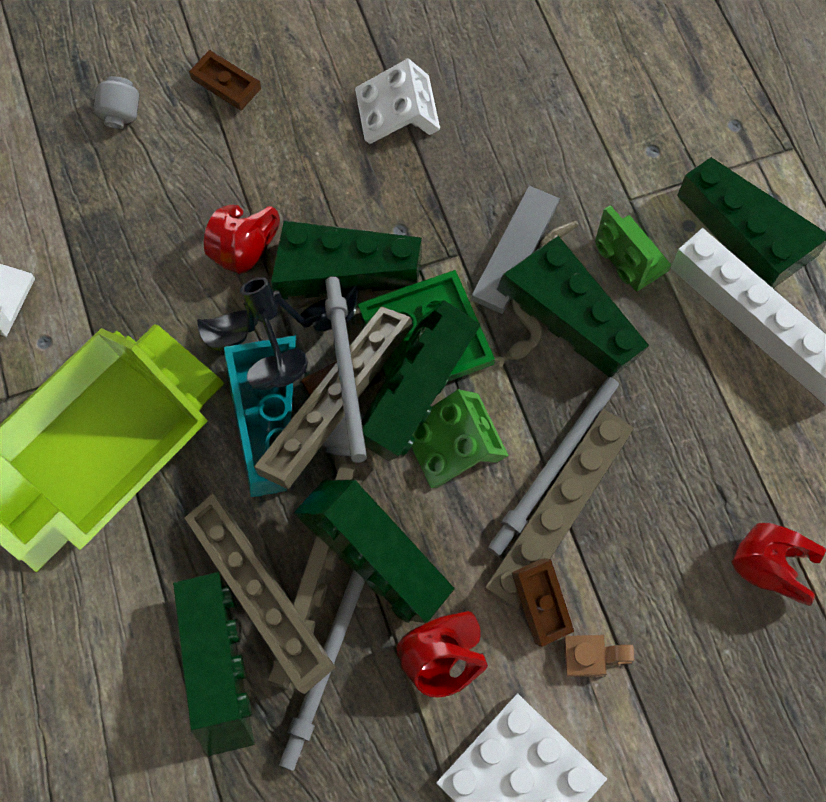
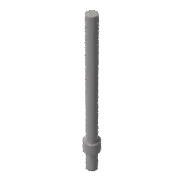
[325,277,367,463]
[487,377,619,557]
[279,569,365,771]

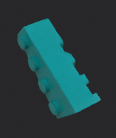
[224,335,296,497]

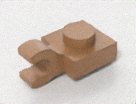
[564,635,634,677]

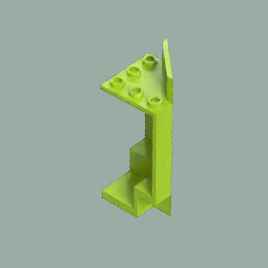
[0,324,224,573]

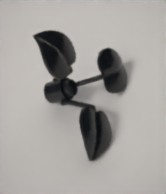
[197,277,358,391]

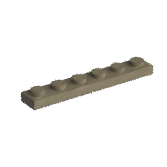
[254,306,413,489]
[485,409,634,612]
[268,461,362,690]
[185,494,336,694]

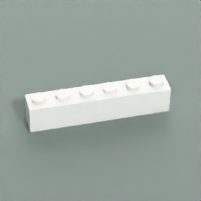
[671,228,826,406]

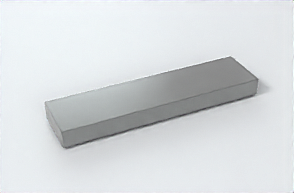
[471,186,560,314]

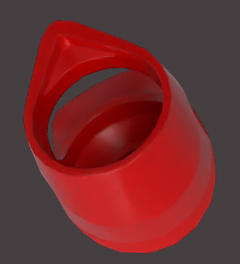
[204,204,280,275]
[731,523,826,606]
[396,611,488,698]

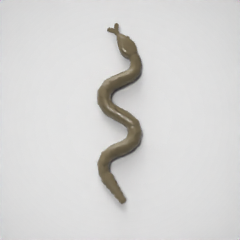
[494,220,579,368]

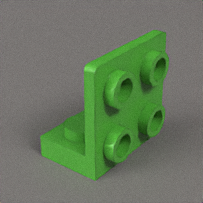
[595,205,671,292]
[412,389,509,488]

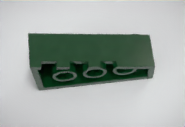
[677,157,826,289]
[271,220,422,300]
[496,235,649,378]
[361,300,481,461]
[293,479,455,623]
[173,572,255,756]

